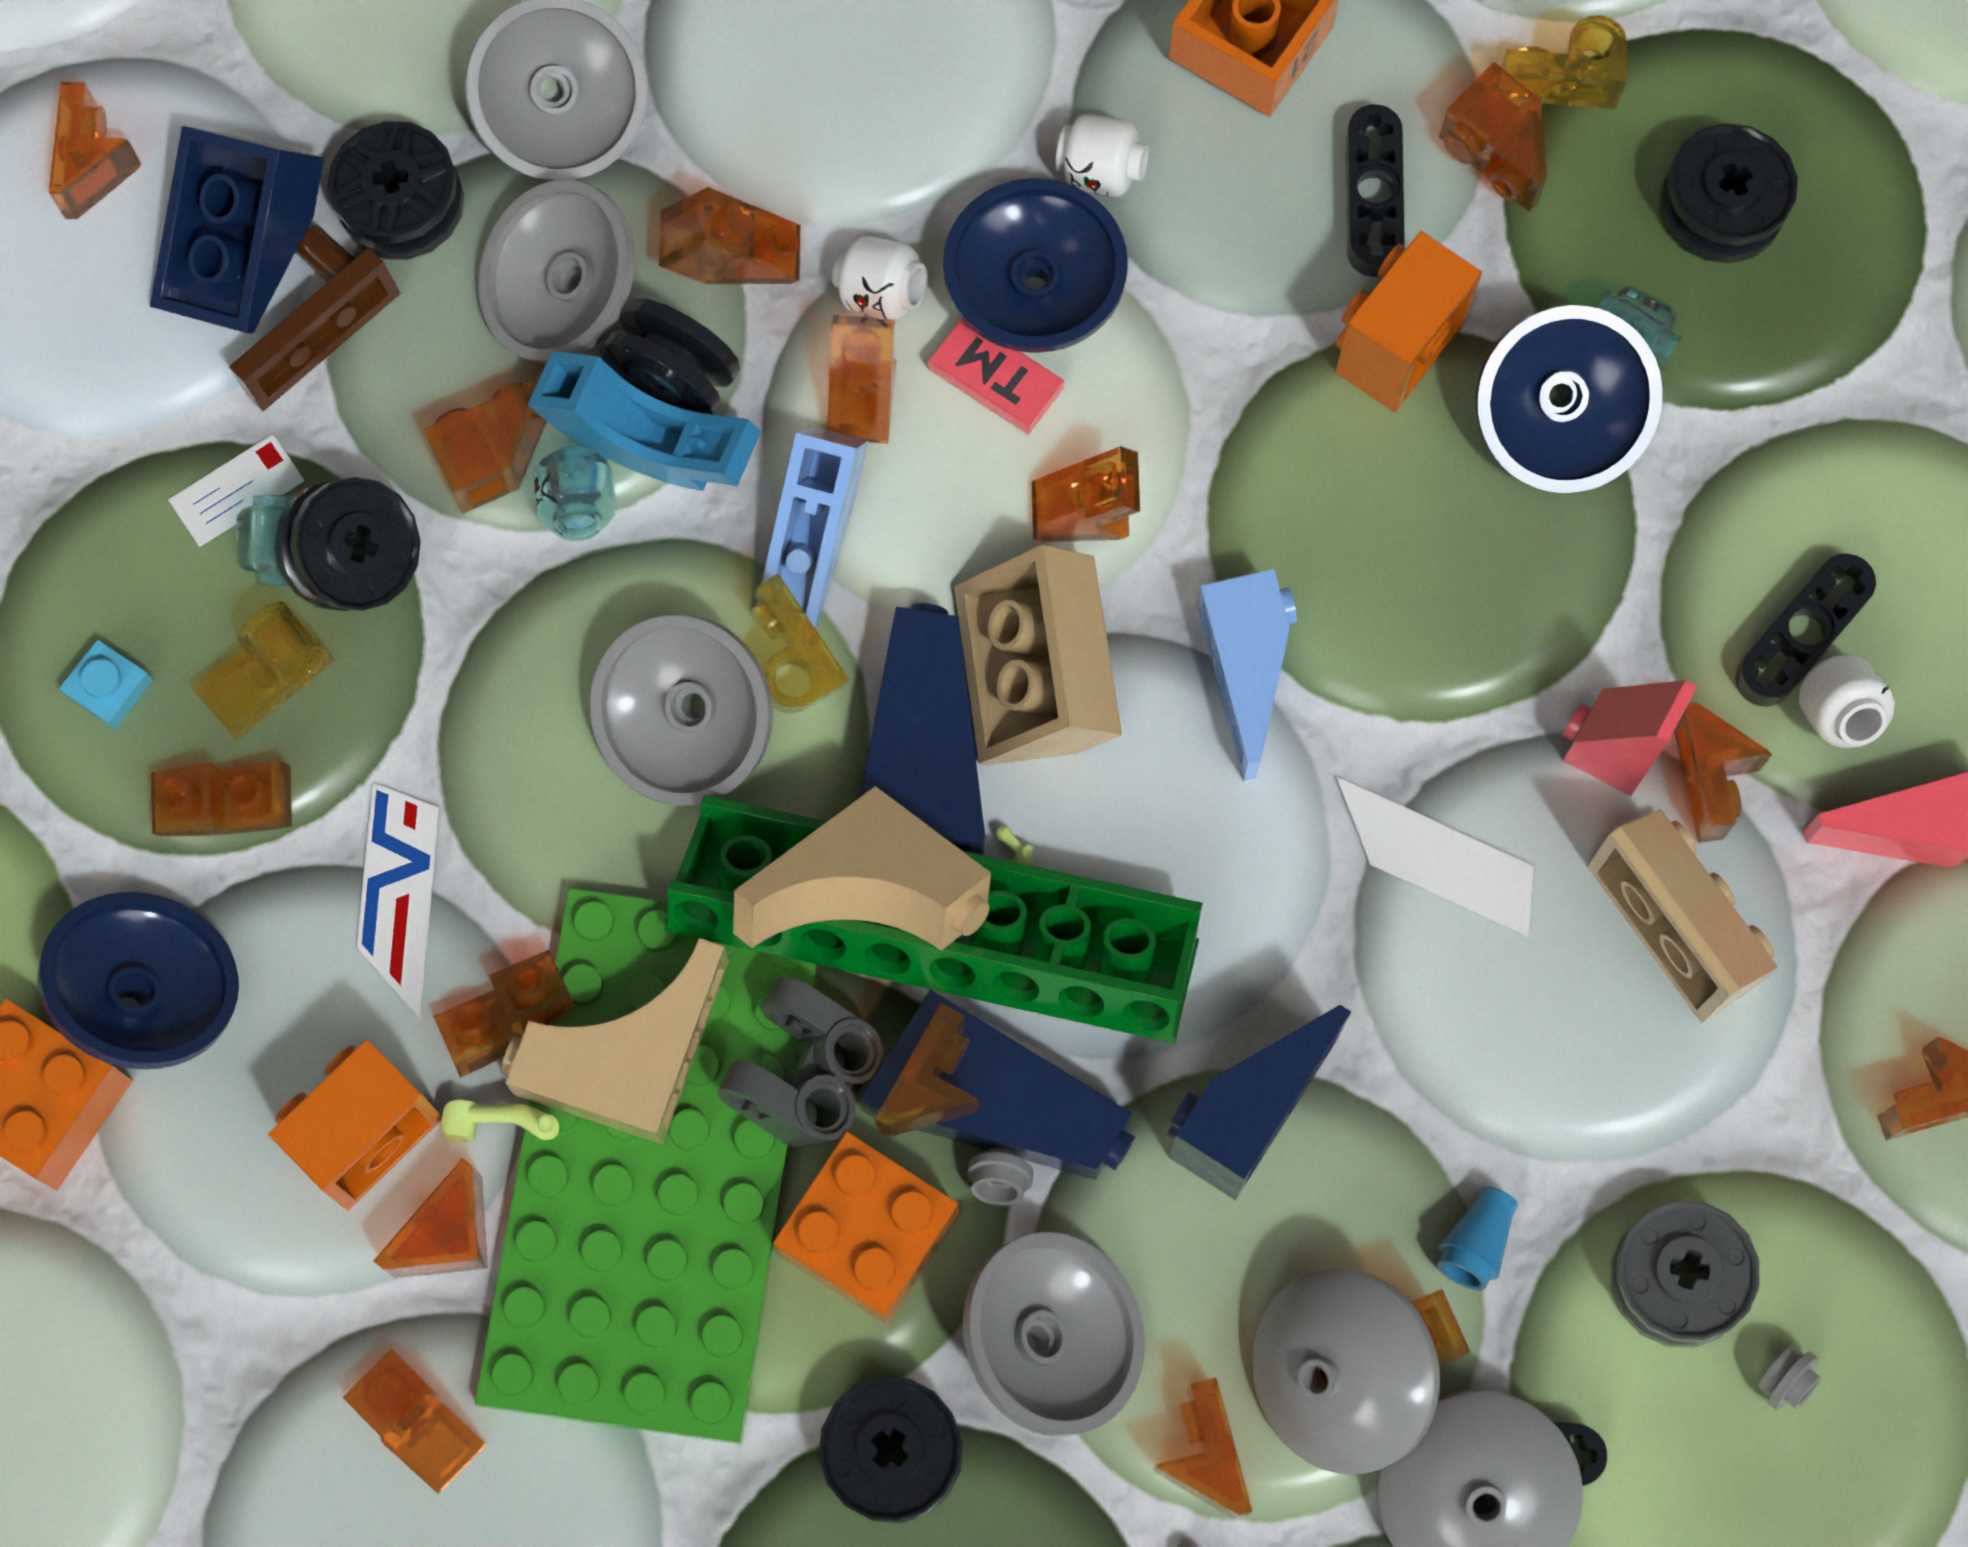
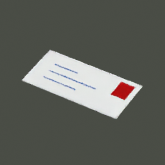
[168,434,305,547]

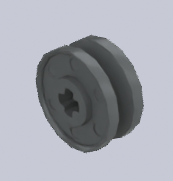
[1611,1200,1760,1348]

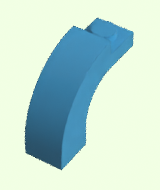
[528,351,761,491]

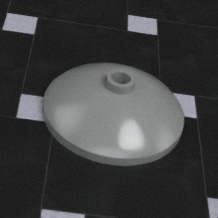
[465,0,648,181]
[478,179,635,364]
[590,614,773,806]
[963,1232,1145,1437]
[1252,1268,1440,1475]
[1377,1390,1583,1547]

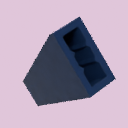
[860,603,985,855]
[860,990,1136,1180]

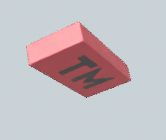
[928,318,1064,435]

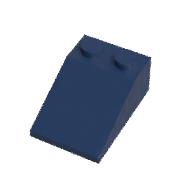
[150,126,325,334]
[1166,1005,1351,1201]

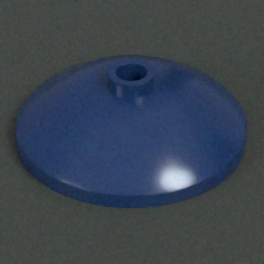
[943,178,1128,353]
[1475,304,1662,493]
[38,892,239,1069]

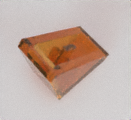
[373,1158,488,1278]

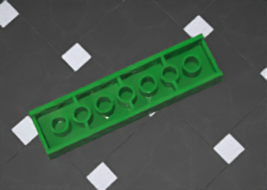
[664,795,1203,1044]

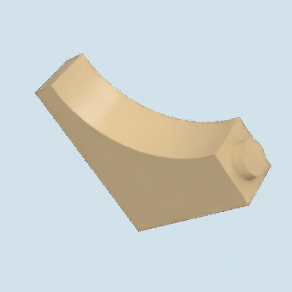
[733,786,991,951]
[502,938,729,1145]

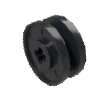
[327,121,465,260]
[1659,123,1798,263]
[599,298,741,414]
[274,477,421,611]
[819,1376,963,1524]

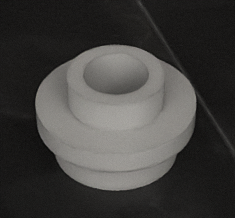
[967,1148,1034,1206]
[1759,1346,1821,1411]

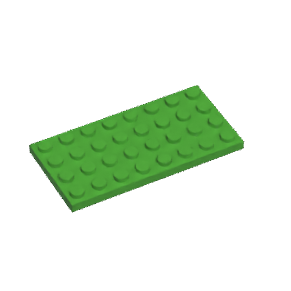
[475,888,818,1445]

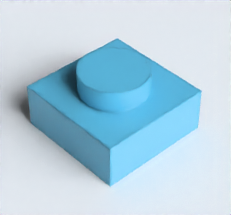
[59,640,153,730]

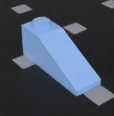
[754,425,869,630]
[1197,569,1297,781]

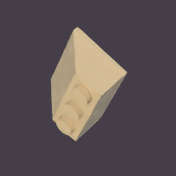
[954,545,1122,765]
[1587,809,1778,1023]

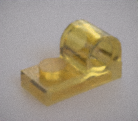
[1497,15,1628,110]
[752,573,849,713]
[192,601,335,741]

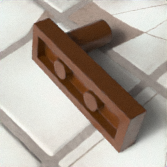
[229,226,401,412]

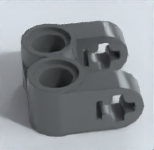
[717,976,884,1147]

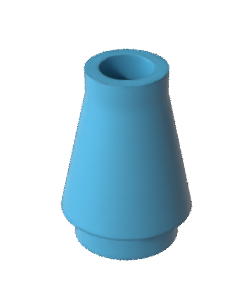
[1437,1186,1518,1290]

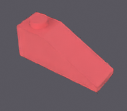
[1562,680,1697,796]
[1803,772,1968,868]

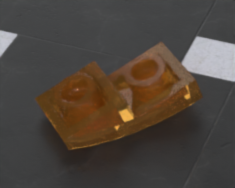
[151,760,292,836]
[434,950,573,1078]

